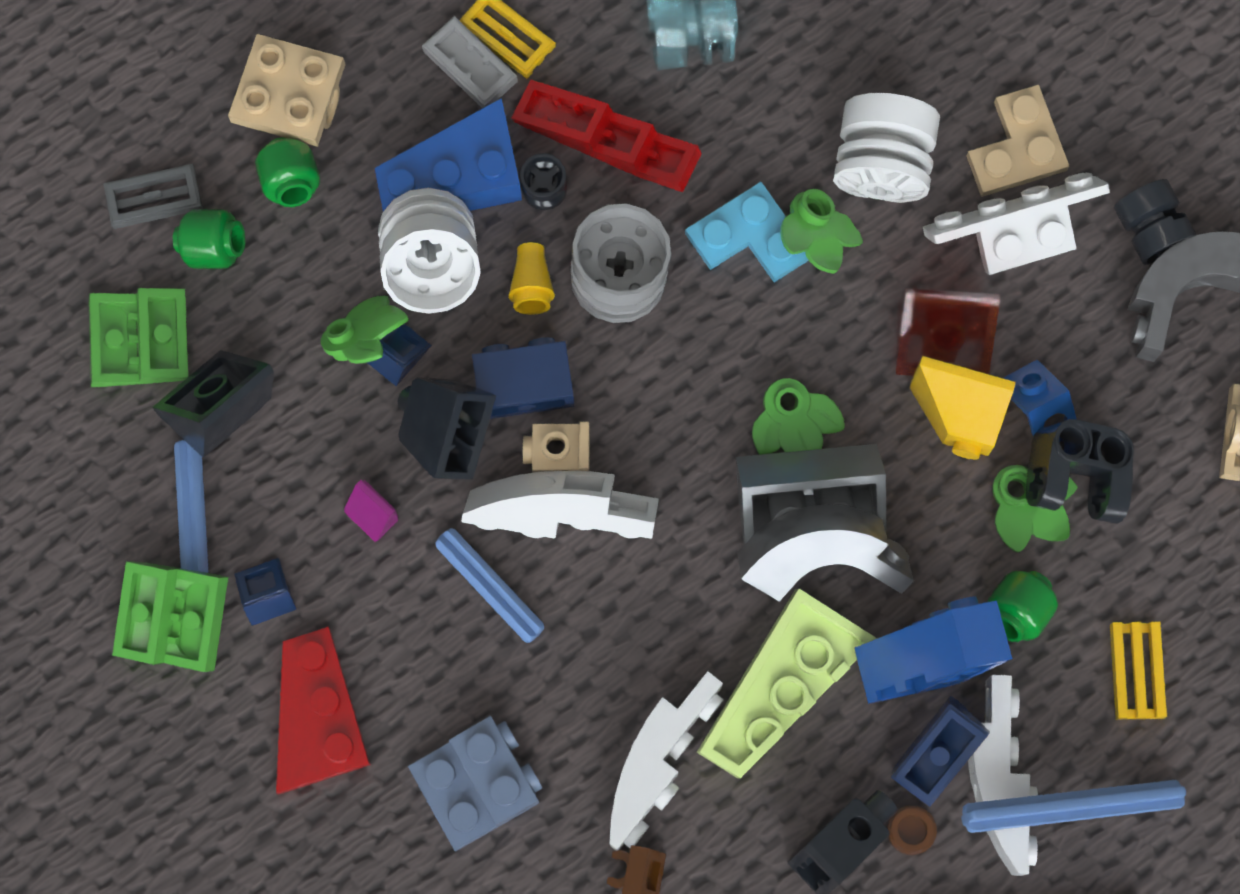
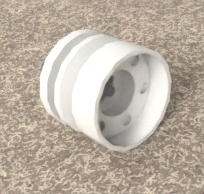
[833,93,940,203]
[378,188,480,314]

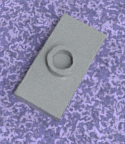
[422,16,518,109]

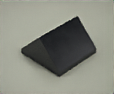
[152,350,274,458]

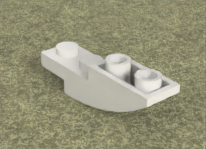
[462,471,659,539]
[610,671,724,851]
[968,675,1038,876]

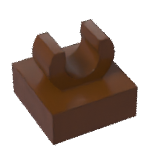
[607,845,666,894]

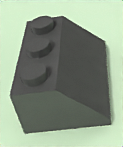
[736,444,887,545]

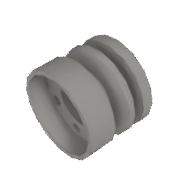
[570,204,671,323]

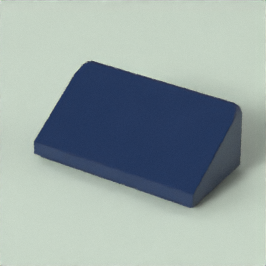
[891,696,990,807]

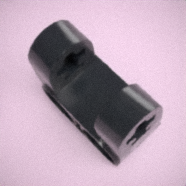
[1026,419,1134,524]

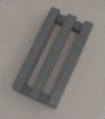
[103,164,203,229]

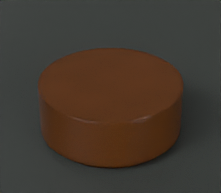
[887,806,937,855]

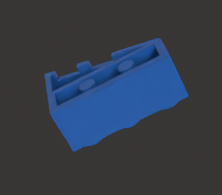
[375,98,522,212]
[854,596,1013,704]

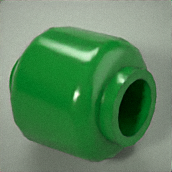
[255,137,320,207]
[173,209,245,269]
[987,571,1058,642]

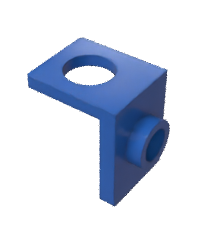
[1003,360,1077,442]

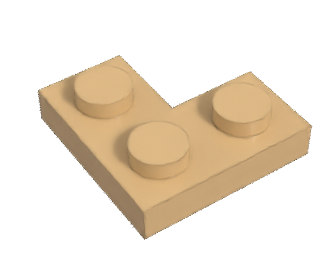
[966,85,1070,197]

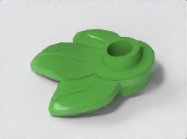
[780,189,863,274]
[321,296,409,364]
[752,378,845,455]
[992,465,1078,553]

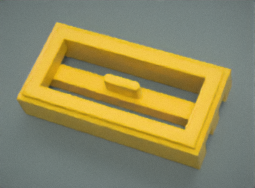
[459,0,556,79]
[1110,622,1167,720]

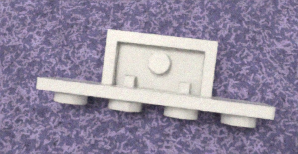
[923,173,1110,275]

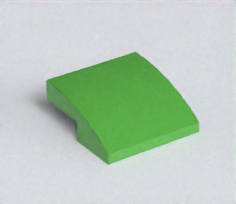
[89,288,188,387]
[112,561,228,672]

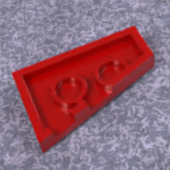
[276,627,370,795]

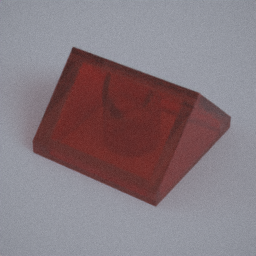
[896,288,1000,376]

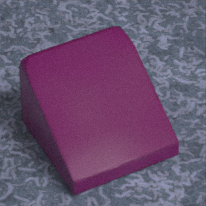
[344,480,399,542]

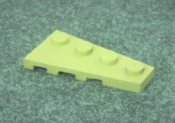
[697,588,877,778]

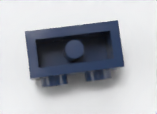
[472,337,575,419]

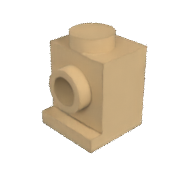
[523,422,590,473]

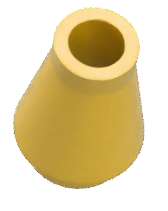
[509,242,555,315]

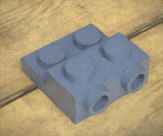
[408,716,542,852]

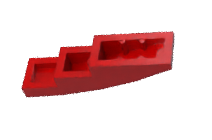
[511,80,702,192]

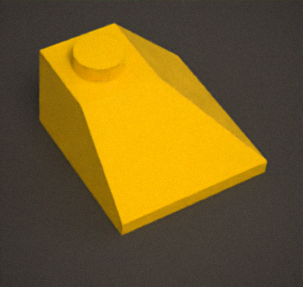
[909,356,1016,460]

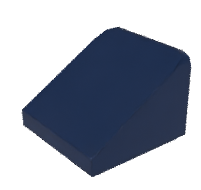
[367,323,432,386]
[234,558,297,626]

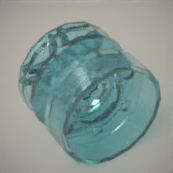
[647,0,738,70]

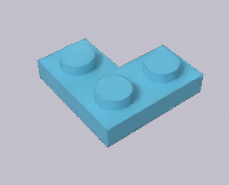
[685,182,809,282]

